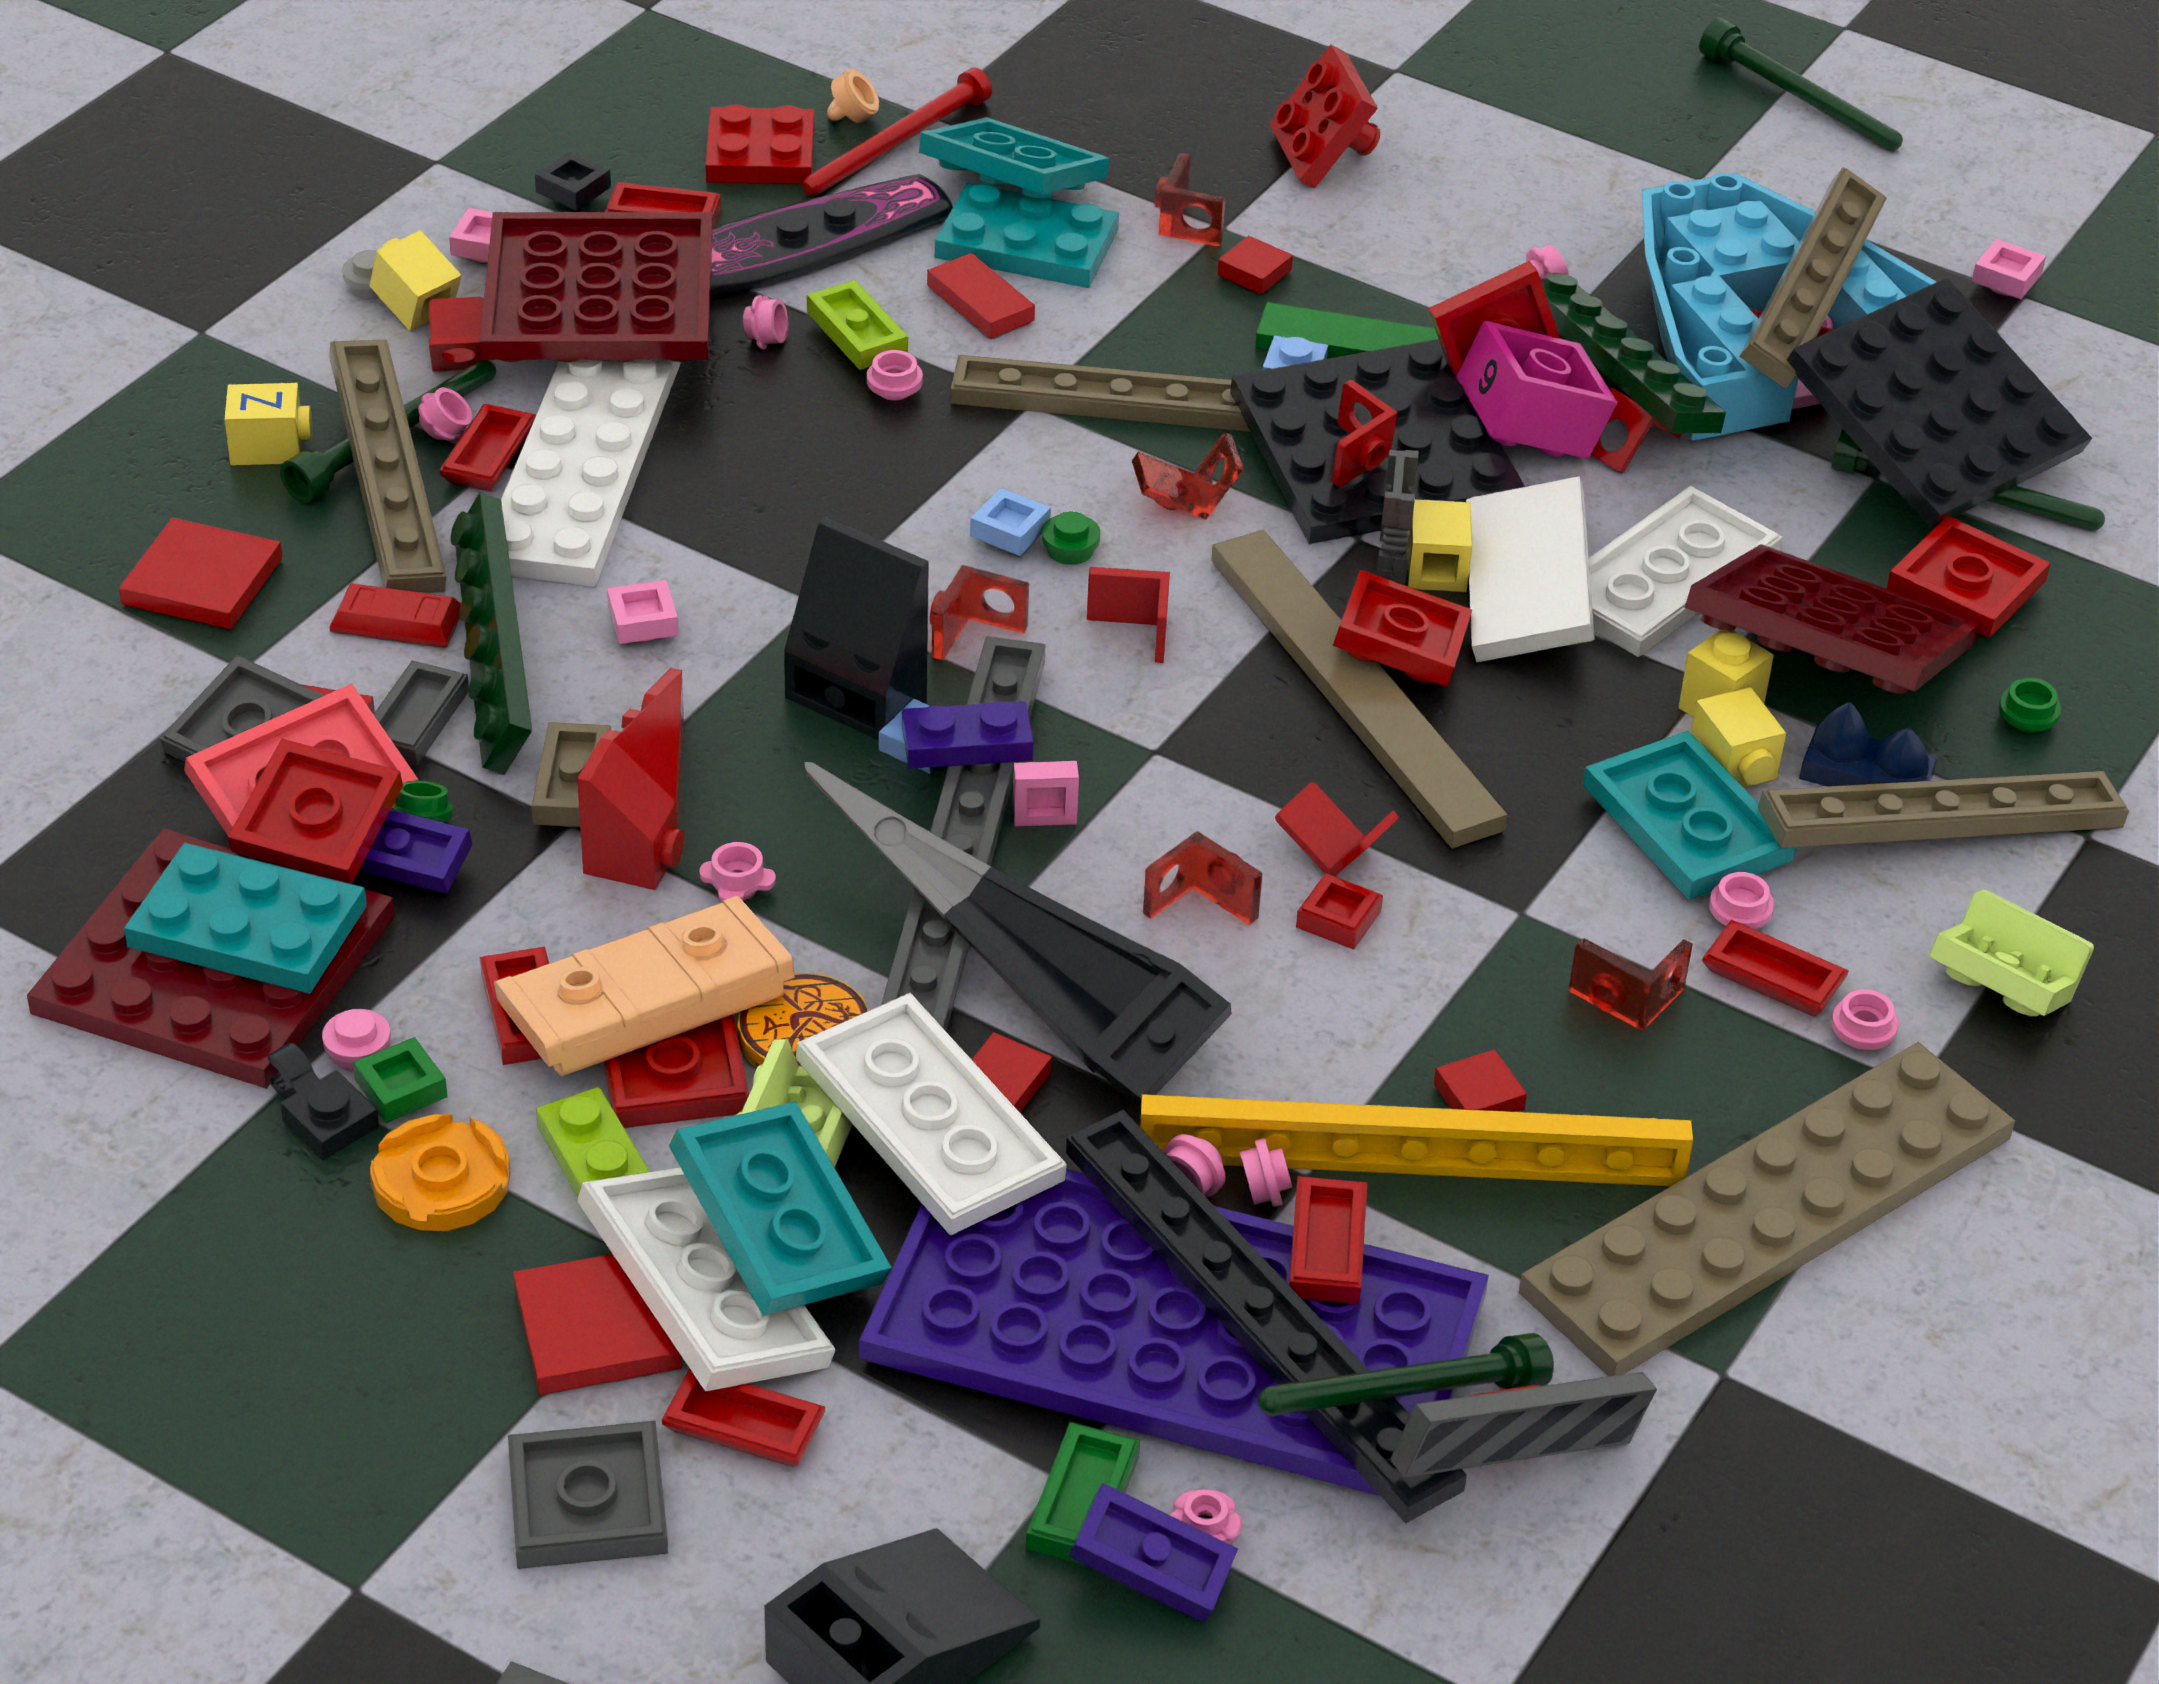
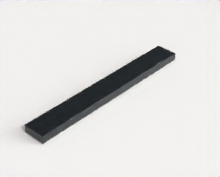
[1066,1110,1467,1523]

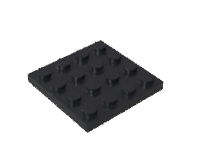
[1787,277,2092,529]
[1230,339,1525,544]

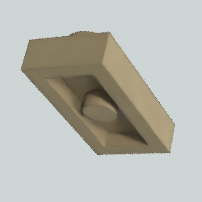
[532,722,611,827]

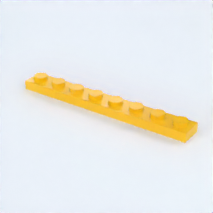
[1140,1094,1693,1187]

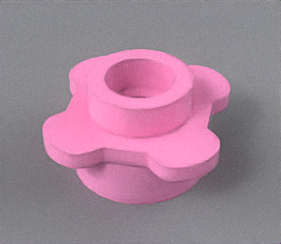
[699,842,776,902]

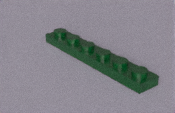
[1541,273,1726,433]
[450,492,532,775]

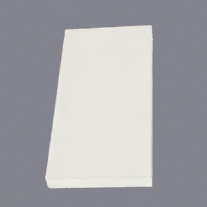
[1466,476,1595,662]
[1589,486,1783,657]
[796,993,1067,1236]
[577,1167,836,1392]

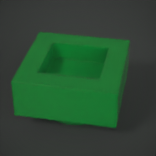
[353,1037,448,1123]

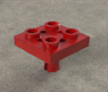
[1269,44,1380,188]

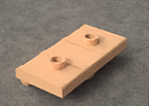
[494,896,795,1077]

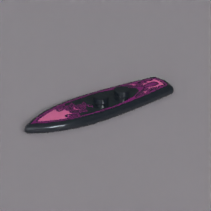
[711,174,953,296]

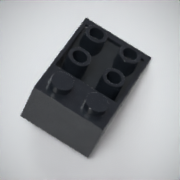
[784,516,929,740]
[764,1528,1040,1684]

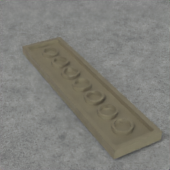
[1518,1042,2015,1376]

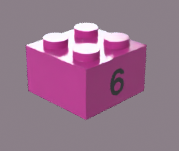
[1456,320,1618,459]

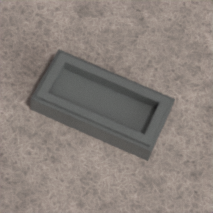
[374,660,469,767]

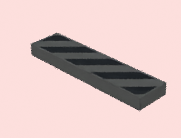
[1390,1372,1657,1478]

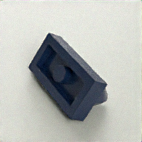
[1799,702,1937,787]

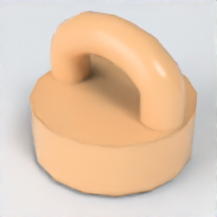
[827,69,879,123]

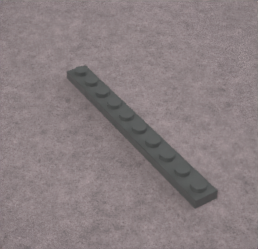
[881,636,1046,1032]

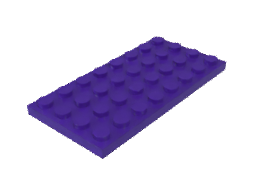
[859,1169,1489,1496]

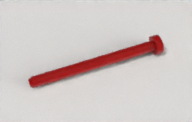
[802,67,992,196]

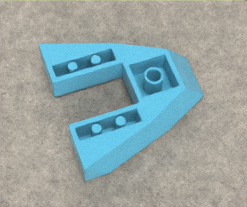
[1642,173,1936,441]

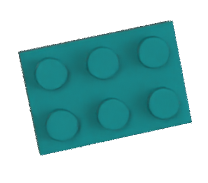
[919,117,1109,199]
[935,183,1119,288]
[1583,731,1796,900]
[124,843,367,994]
[669,1102,892,1316]

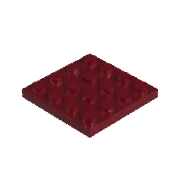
[479,212,713,362]
[1684,544,1981,694]
[27,828,395,1089]

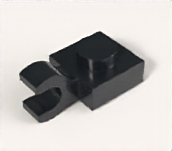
[268,1042,379,1160]

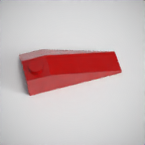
[577,668,684,890]

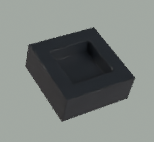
[535,151,611,211]

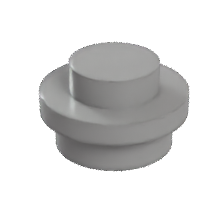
[342,250,379,299]

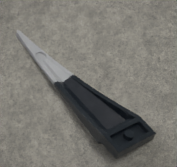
[804,762,1232,1107]

